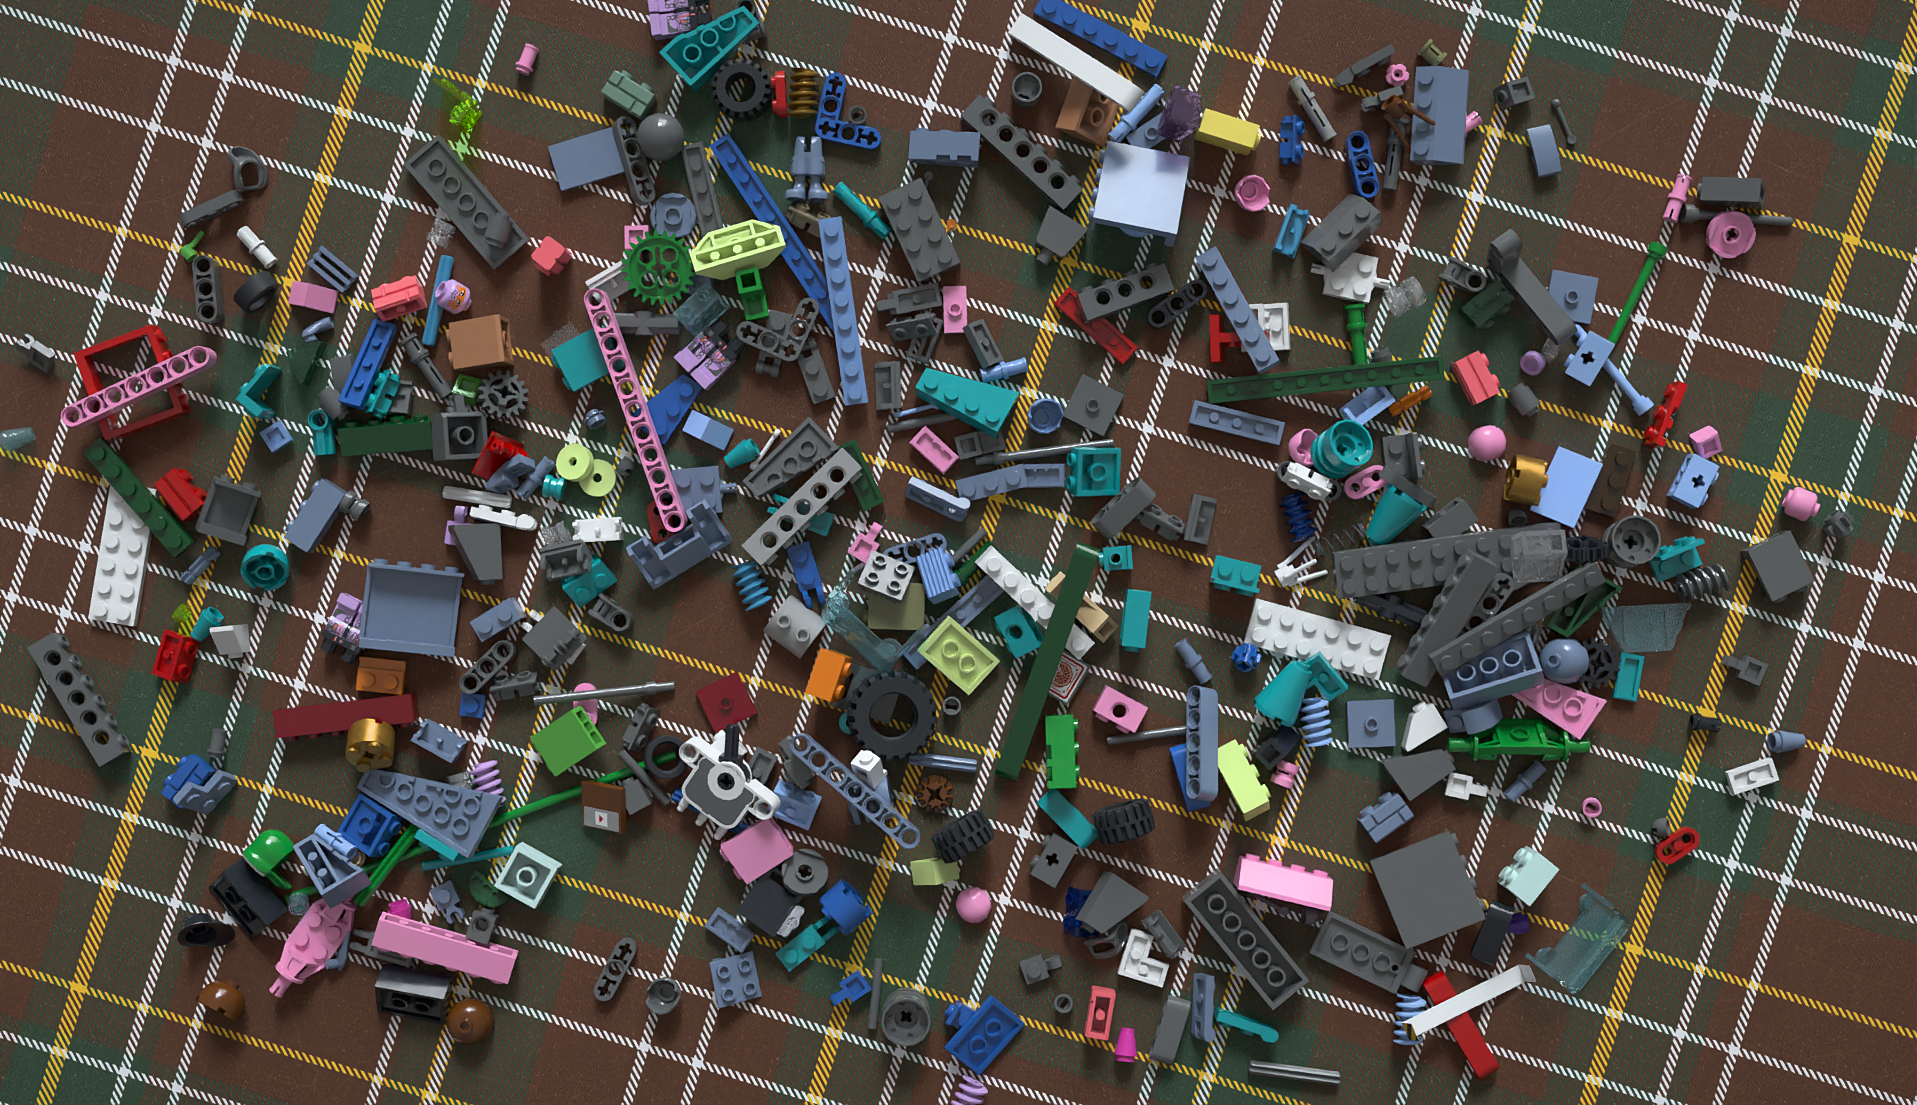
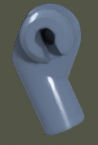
[302,317,334,345]

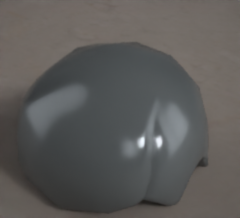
[646,977,681,1015]

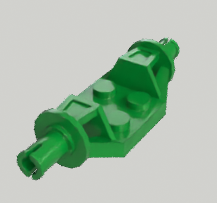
[1447,718,1590,762]

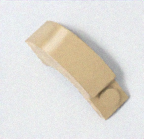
[1045,571,1119,643]

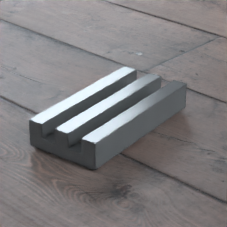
[906,313,944,365]

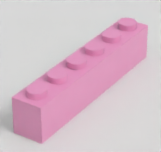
[371,912,518,984]

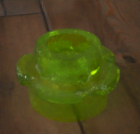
[170,603,192,624]

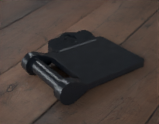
[737,865,804,939]

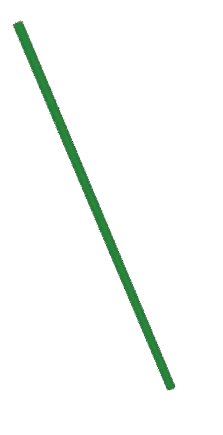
[285,750,678,904]

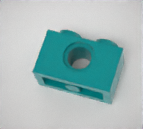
[994,604,1043,659]

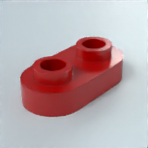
[771,71,788,118]
[647,500,676,544]
[1654,827,1700,864]

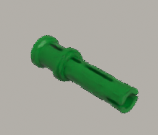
[1344,304,1368,365]

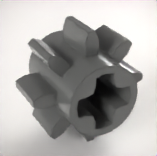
[1823,510,1854,539]

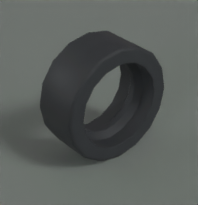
[233,271,279,314]
[644,735,688,779]

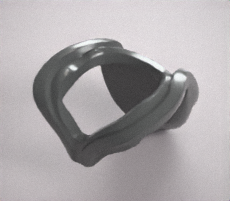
[227,146,268,192]
[1083,920,1128,959]

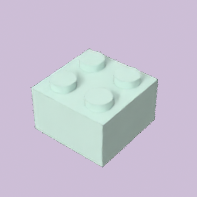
[494,842,562,909]
[1497,846,1559,906]

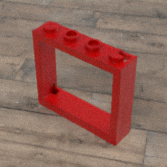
[73,324,191,442]

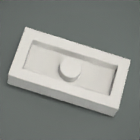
[1725,757,1779,795]

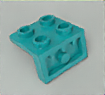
[1648,536,1705,582]
[1209,555,1261,597]

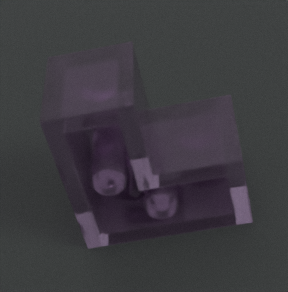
[1155,85,1202,144]

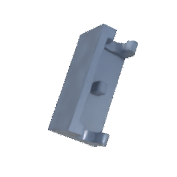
[411,719,468,763]

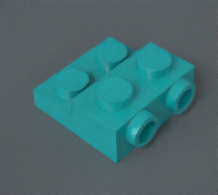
[1066,447,1121,496]

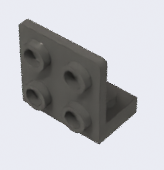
[1381,432,1425,484]

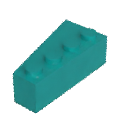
[914,368,1020,439]

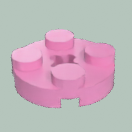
[1706,210,1756,258]

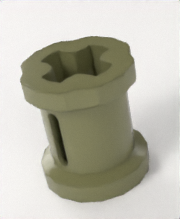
[1416,39,1448,66]

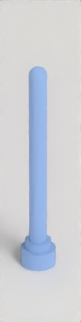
[1575,324,1654,416]

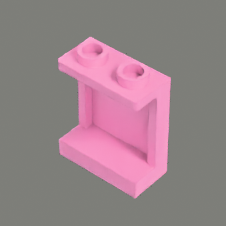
[720,816,793,884]

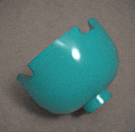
[241,544,289,591]

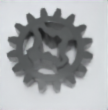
[477,370,529,421]

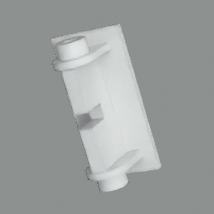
[1281,462,1333,501]

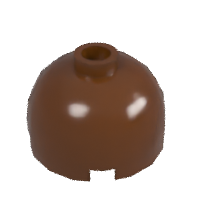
[196,979,245,1023]
[446,997,495,1045]

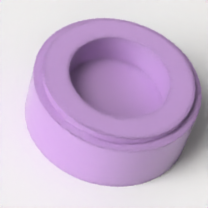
[1520,351,1545,375]

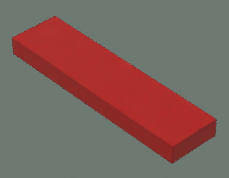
[1054,286,1139,365]

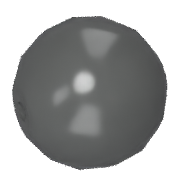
[637,113,685,161]

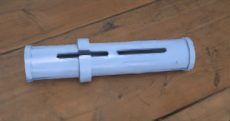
[1107,84,1166,143]

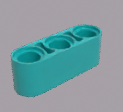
[1037,788,1098,850]

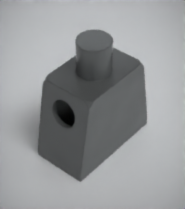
[1035,206,1088,266]

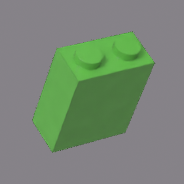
[530,705,606,777]

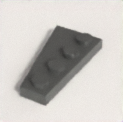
[743,417,840,499]

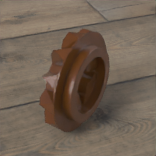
[917,775,953,812]

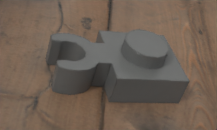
[1361,86,1403,113]

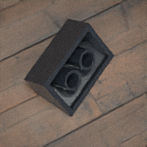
[208,858,288,941]
[375,963,452,1025]

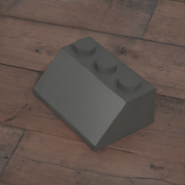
[1300,194,1383,272]

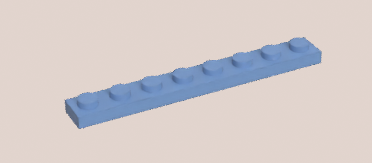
[818,217,868,406]

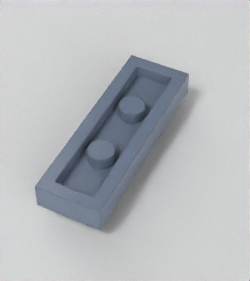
[956,464,1029,501]

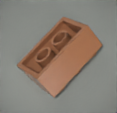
[1055,77,1119,147]

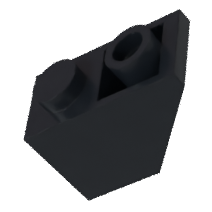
[1251,724,1301,771]

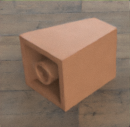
[446,314,514,371]

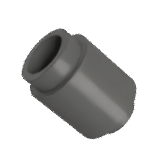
[484,212,513,249]
[1506,382,1541,418]
[316,386,350,421]

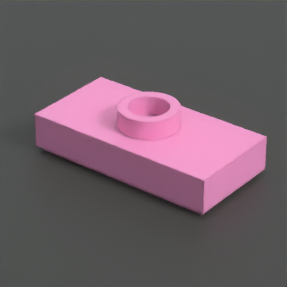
[943,286,967,334]
[909,426,959,474]

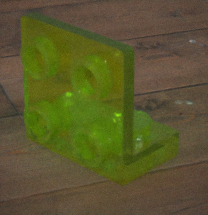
[432,77,483,134]

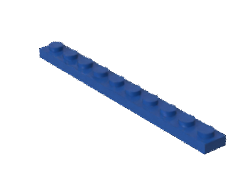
[709,133,858,334]

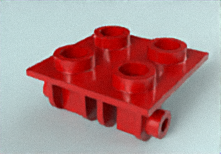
[471,431,529,480]

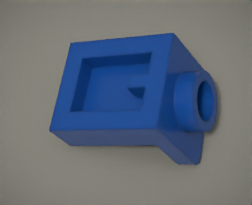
[944,1000,976,1030]

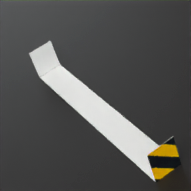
[1402,965,1536,1041]

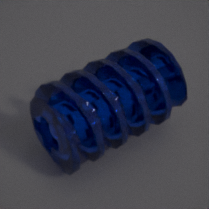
[1278,491,1318,543]

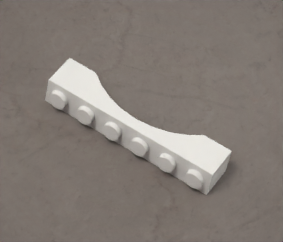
[975,545,1094,660]

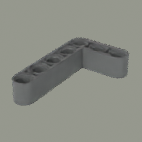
[1487,229,1578,346]

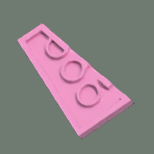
[1511,678,1607,739]

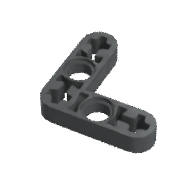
[736,298,820,362]

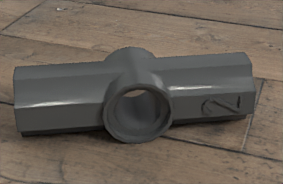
[608,311,681,336]

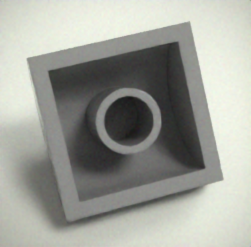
[763,595,828,659]

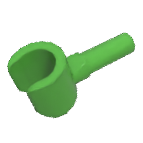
[181,230,205,262]

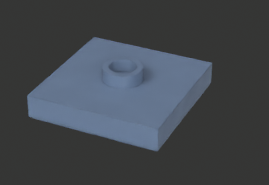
[1547,270,1599,324]
[1346,699,1396,748]

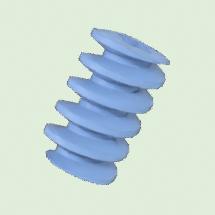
[1299,697,1333,747]
[1393,993,1427,1045]

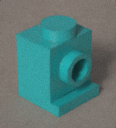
[1098,545,1133,571]

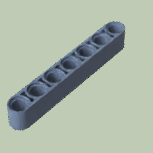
[790,733,920,849]

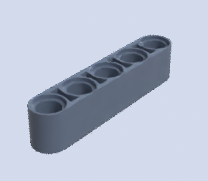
[1186,685,1218,802]

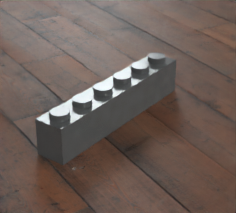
[1396,549,1498,687]

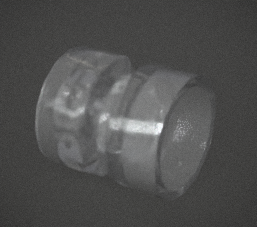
[1383,276,1427,318]

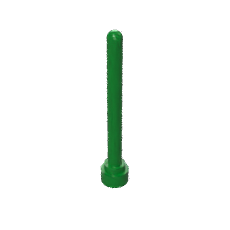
[1608,241,1668,345]

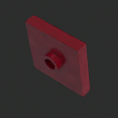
[696,671,758,733]

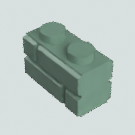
[600,70,657,121]

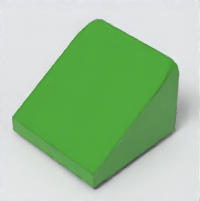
[452,374,482,407]

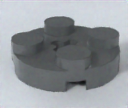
[781,849,828,896]

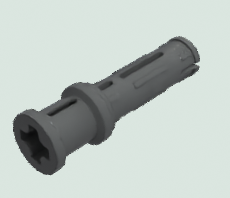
[1382,118,1410,191]
[399,333,452,400]

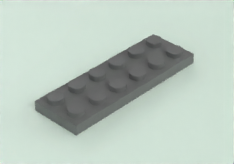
[404,134,531,270]

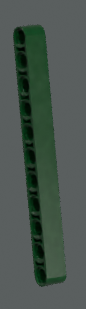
[994,542,1100,782]

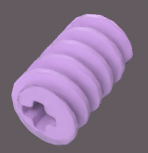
[469,760,506,807]
[951,1075,988,1105]

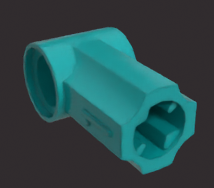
[308,409,336,455]

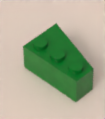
[1045,714,1080,789]

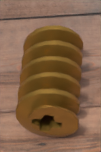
[787,68,821,119]

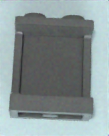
[195,474,262,546]
[1741,531,1815,603]

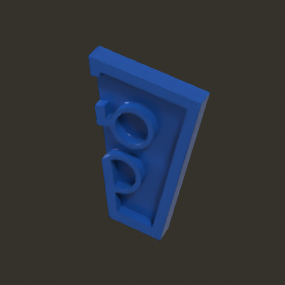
[632,374,703,445]

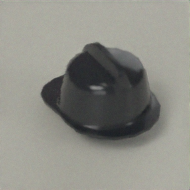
[177,913,235,947]

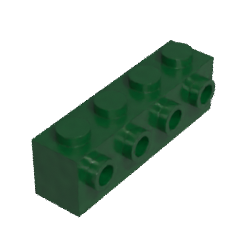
[338,414,433,457]

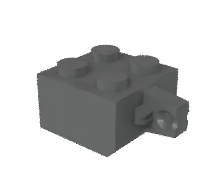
[430,395,488,461]

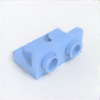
[767,780,822,830]

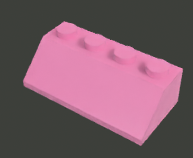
[1233,853,1333,911]

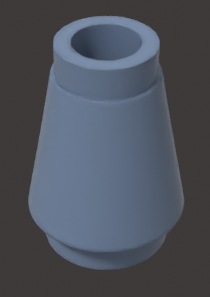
[1767,730,1806,753]

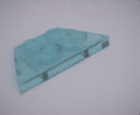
[1599,602,1691,653]

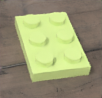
[917,615,1000,695]

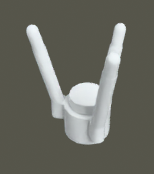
[1274,536,1328,588]

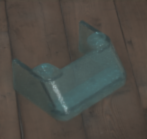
[821,563,930,672]
[1525,883,1631,994]

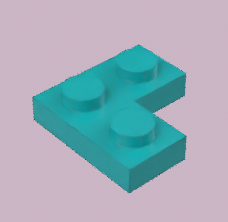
[1304,651,1348,702]

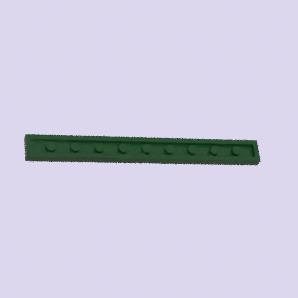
[1207,356,1445,404]

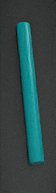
[422,845,515,871]

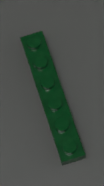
[83,437,195,558]

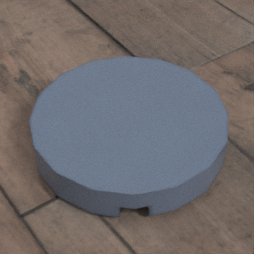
[650,193,697,240]

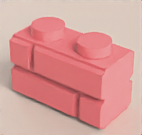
[531,236,573,276]
[371,275,427,322]
[1450,350,1500,406]
[1084,986,1116,1040]

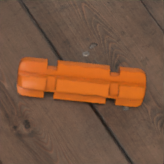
[1387,386,1432,416]

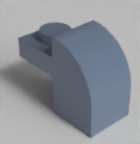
[1444,699,1503,734]

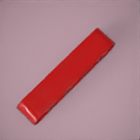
[1422,970,1500,1080]

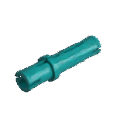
[832,182,892,240]

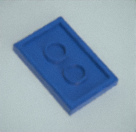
[944,995,1025,1075]

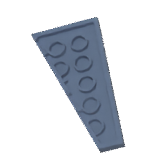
[357,769,504,858]

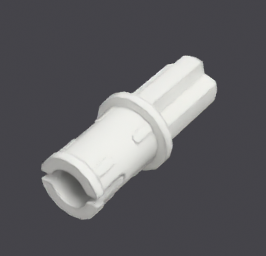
[237,226,278,269]

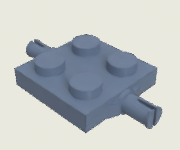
[662,466,737,516]

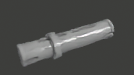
[1288,75,1337,142]

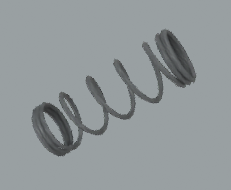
[1313,523,1367,557]

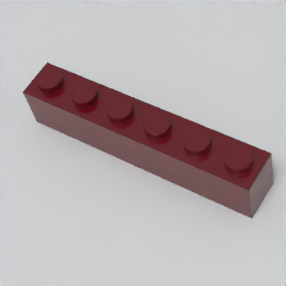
[273,693,420,742]

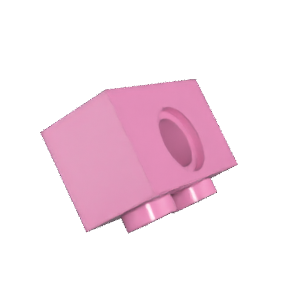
[1093,685,1148,734]

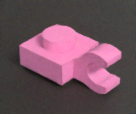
[625,225,649,263]
[848,522,883,563]

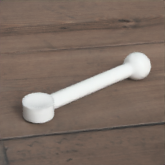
[750,429,781,470]

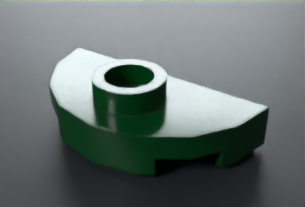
[469,869,510,908]

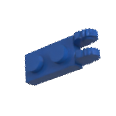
[787,541,826,609]

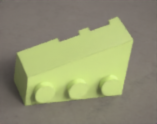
[1218,740,1271,821]

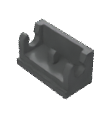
[875,361,902,410]
[1182,494,1217,545]
[1420,497,1479,539]
[540,539,593,581]

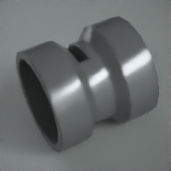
[338,490,371,522]

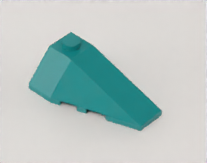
[659,6,760,93]

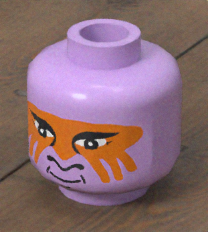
[435,279,471,314]

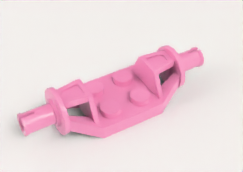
[269,894,357,998]

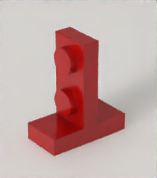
[1209,314,1270,363]

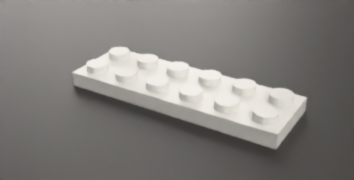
[88,484,159,626]
[1243,598,1391,680]

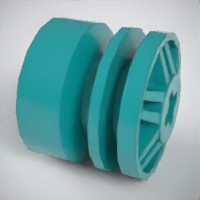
[1310,419,1373,479]

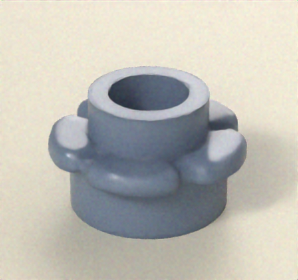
[584,409,606,430]

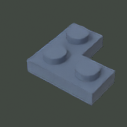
[173,770,238,815]

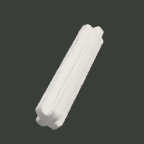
[443,486,512,508]

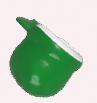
[243,829,295,890]

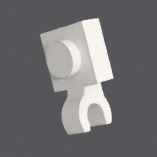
[1444,772,1488,800]

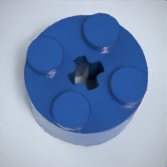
[819,879,873,935]

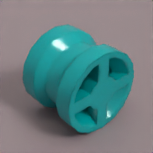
[542,475,567,501]

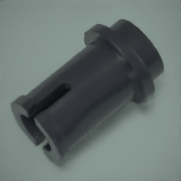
[1689,713,1721,733]

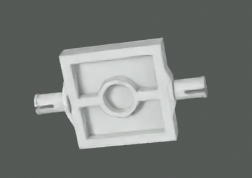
[1310,252,1390,304]

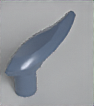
[325,931,351,971]

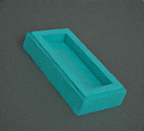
[1611,652,1645,702]

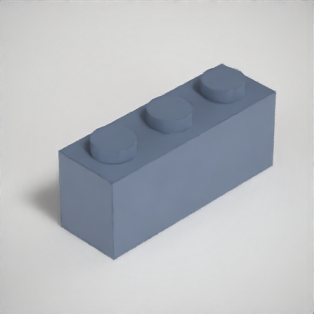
[284,479,347,553]

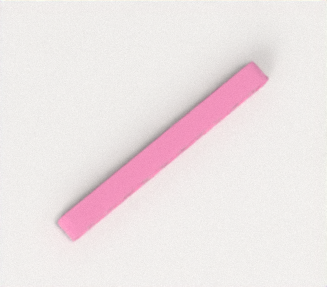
[584,288,687,532]

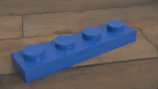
[338,319,398,410]

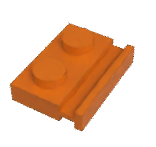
[356,656,407,695]

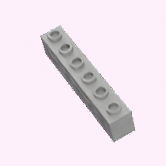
[741,448,863,566]

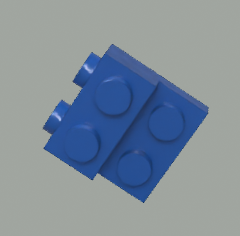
[337,793,403,858]

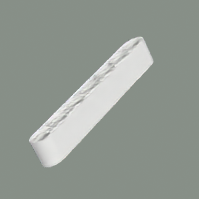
[1008,13,1145,112]

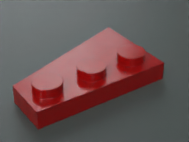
[1642,381,1688,449]

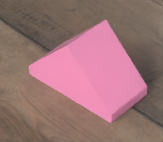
[288,281,339,314]

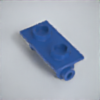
[1279,115,1305,165]

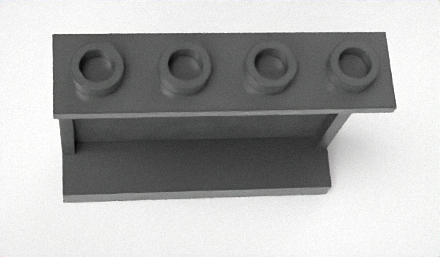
[1369,829,1487,949]

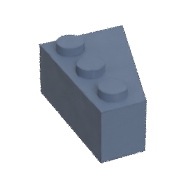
[908,128,980,168]
[293,834,372,909]

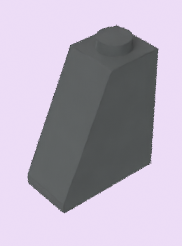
[1697,177,1766,210]
[448,523,503,585]
[1379,748,1456,801]
[1076,871,1149,934]

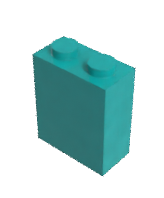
[551,324,625,392]

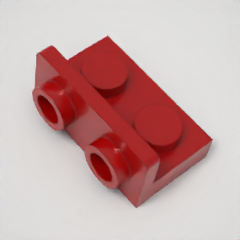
[152,629,200,683]

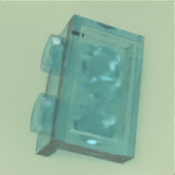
[673,282,730,337]

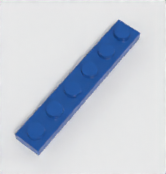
[1033,0,1168,78]

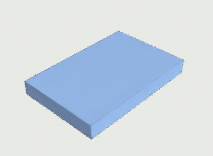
[1530,446,1603,529]

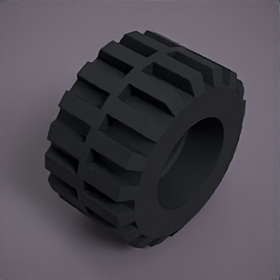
[712,58,772,122]
[1092,798,1156,844]
[931,810,995,864]

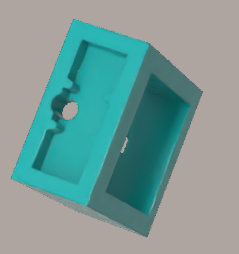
[1119,589,1152,652]

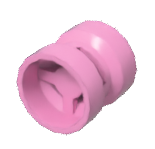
[1270,760,1300,789]

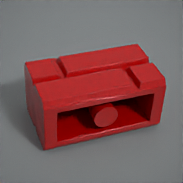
[153,468,207,522]

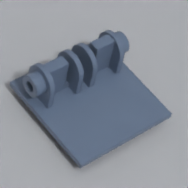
[709,951,762,1008]

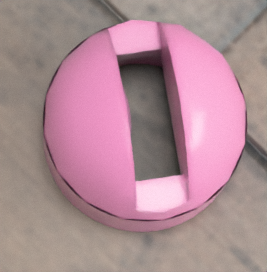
[1582,797,1602,818]

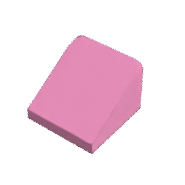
[1690,426,1723,459]

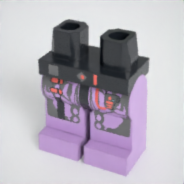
[648,0,712,40]
[674,320,745,390]
[321,593,367,664]

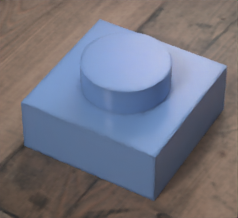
[260,420,294,453]

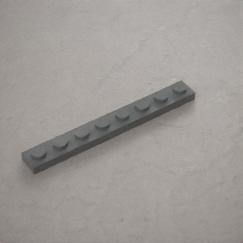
[1429,561,1606,676]

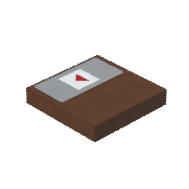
[581,780,626,834]

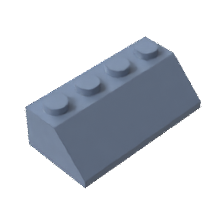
[1410,66,1470,165]
[1442,631,1546,712]

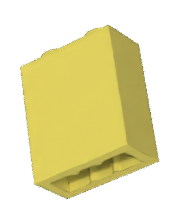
[1195,109,1262,156]

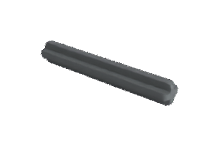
[1248,1060,1341,1085]

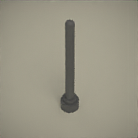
[1680,204,1794,226]

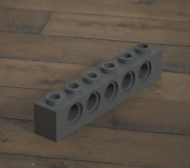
[961,94,1083,213]
[27,633,131,767]

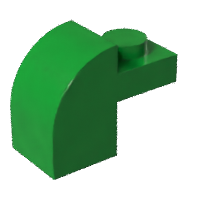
[735,267,770,322]

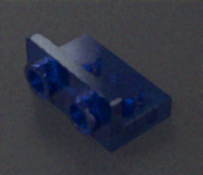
[1063,886,1099,937]

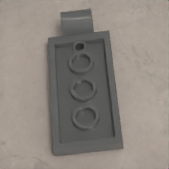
[1308,911,1428,994]

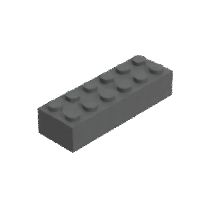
[1182,868,1309,1010]

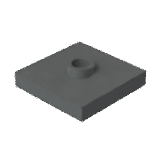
[1064,374,1124,436]

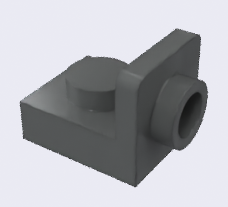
[1493,76,1535,111]

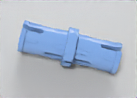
[314,824,358,860]

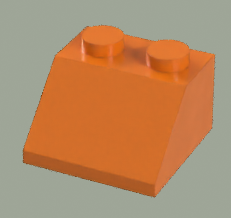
[805,648,853,703]

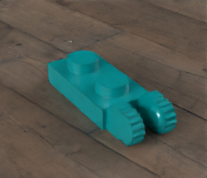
[767,493,835,537]
[775,916,839,972]
[1214,1007,1279,1043]

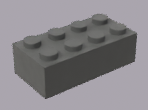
[879,178,961,285]

